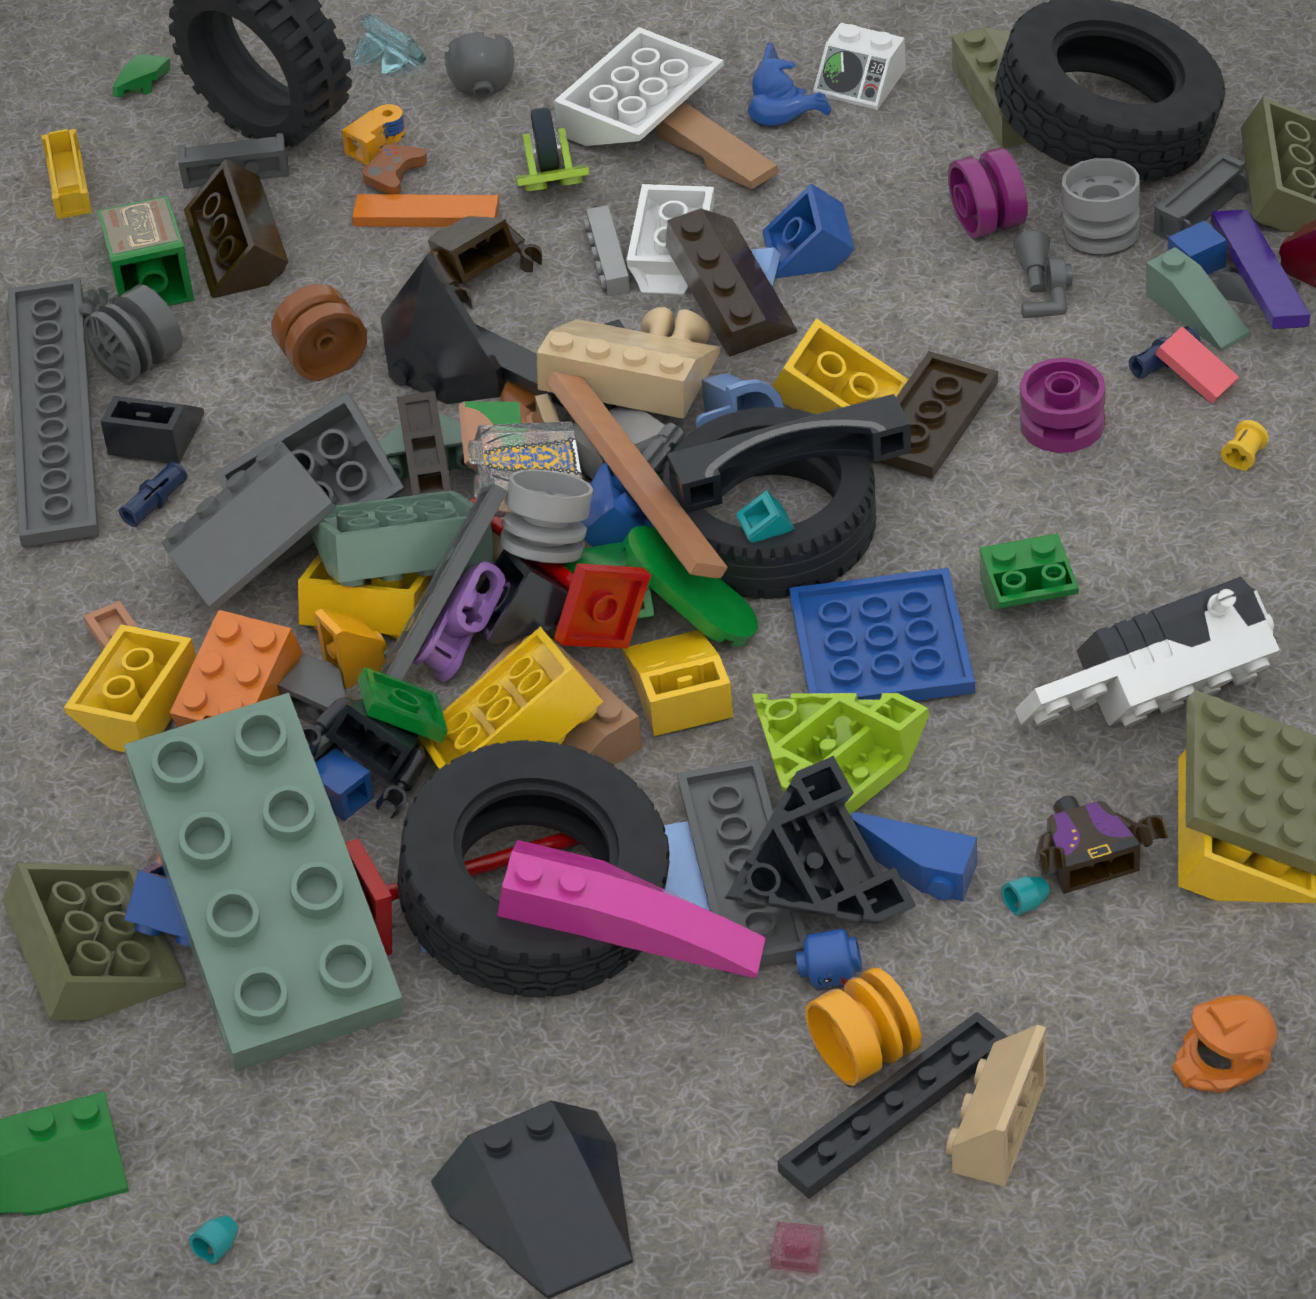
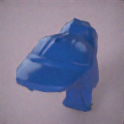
[747,43,832,127]

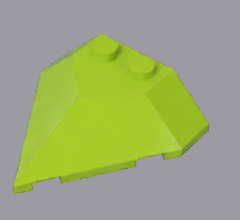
[752,693,929,815]

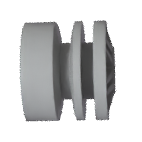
[1062,158,1140,254]
[499,469,593,563]

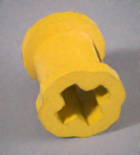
[1221,420,1269,471]

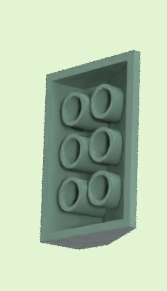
[310,490,493,586]

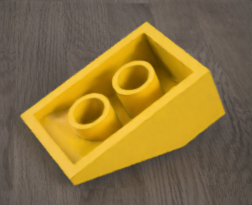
[772,318,909,414]

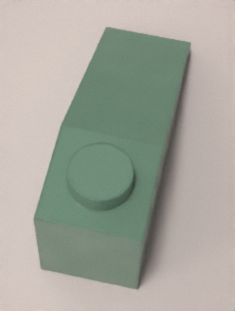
[1146,247,1250,352]

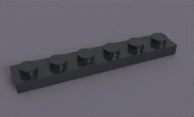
[777,1012,1008,1199]

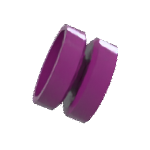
[948,147,1028,239]
[1020,358,1106,453]

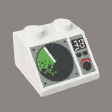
[813,23,906,110]

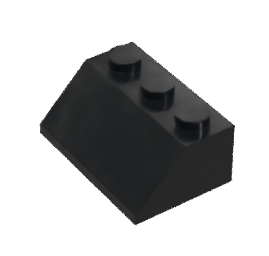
[477,549,568,645]

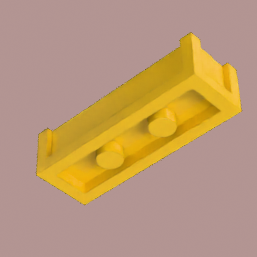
[41,129,92,219]

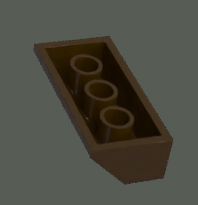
[184,159,289,298]
[665,208,797,357]

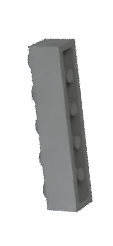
[583,205,630,296]

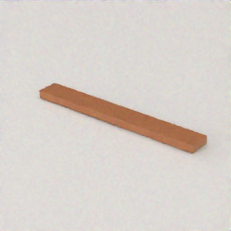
[547,372,728,578]

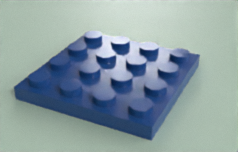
[789,567,975,701]

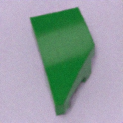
[113,54,170,97]

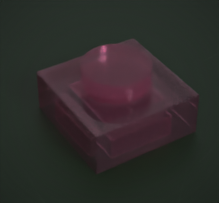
[770,1222,824,1273]

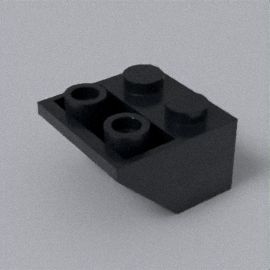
[100,396,204,464]

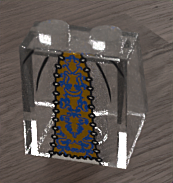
[468,421,582,518]

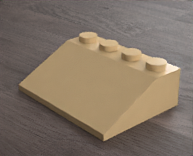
[537,319,720,419]

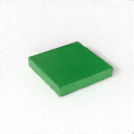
[357,667,448,743]

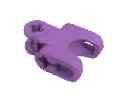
[412,562,506,682]

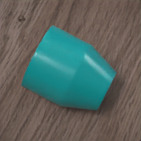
[1001,876,1050,916]
[189,1215,238,1264]

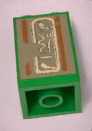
[97,195,195,306]

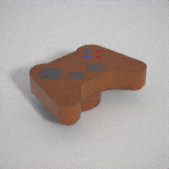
[362,144,428,194]

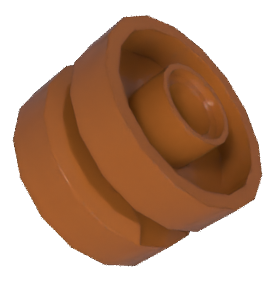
[271,284,367,381]

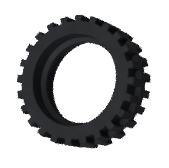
[169,0,352,148]

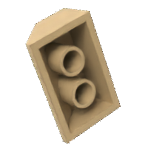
[946,1025,1046,1186]

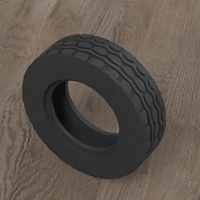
[995,0,1225,181]
[397,740,670,998]

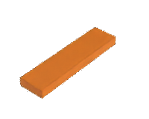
[352,194,500,227]

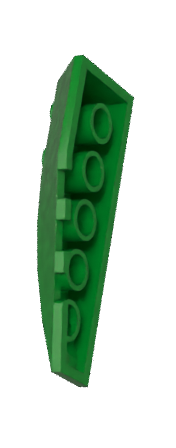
[0,1091,129,1216]

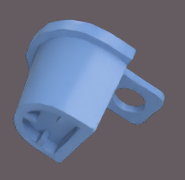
[696,374,784,429]

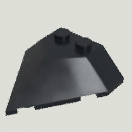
[381,253,504,405]
[724,756,916,925]

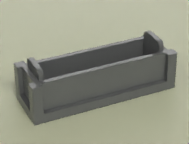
[178,133,289,189]
[1154,151,1246,240]

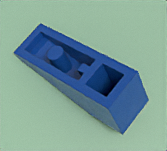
[851,811,978,901]

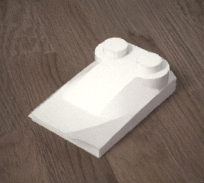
[626,184,715,295]

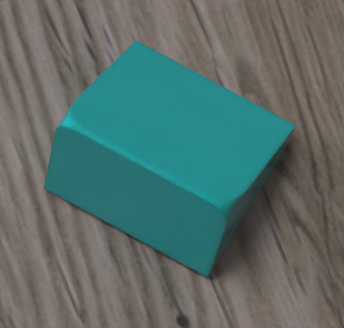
[735,490,795,543]

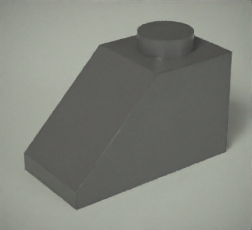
[278,654,345,725]

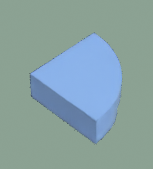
[751,247,781,286]

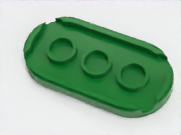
[621,526,758,647]

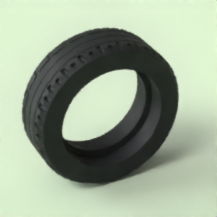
[659,407,876,599]

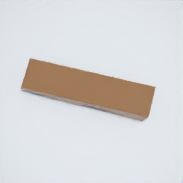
[655,102,779,189]

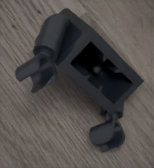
[302,697,427,818]

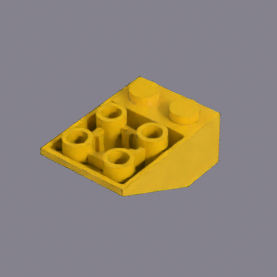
[622,630,733,736]

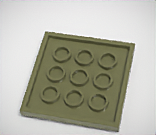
[1186,690,1316,875]

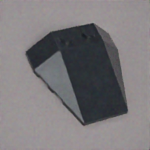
[431,1100,633,1299]

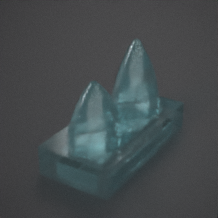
[354,13,427,74]

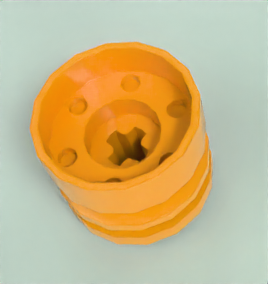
[805,967,922,1086]

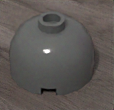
[444,32,515,98]

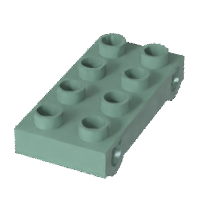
[124,693,403,1072]

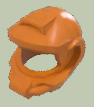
[1172,994,1278,1093]

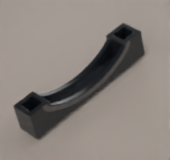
[667,394,911,513]

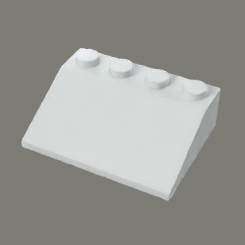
[554,27,724,146]

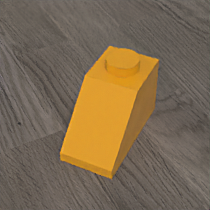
[314,609,387,689]

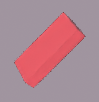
[1155,327,1239,404]

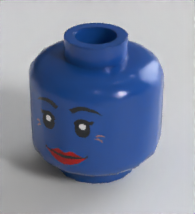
[796,929,863,990]

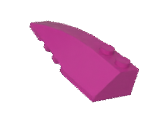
[497,840,766,978]

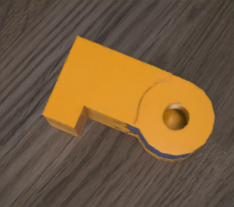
[342,104,405,165]

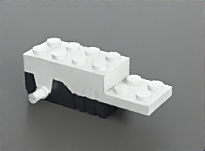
[1015,577,1280,728]

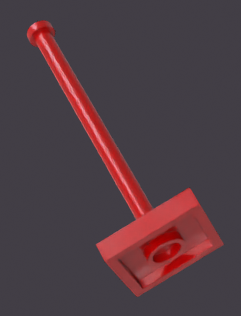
[470,497,651,649]
[345,832,580,956]

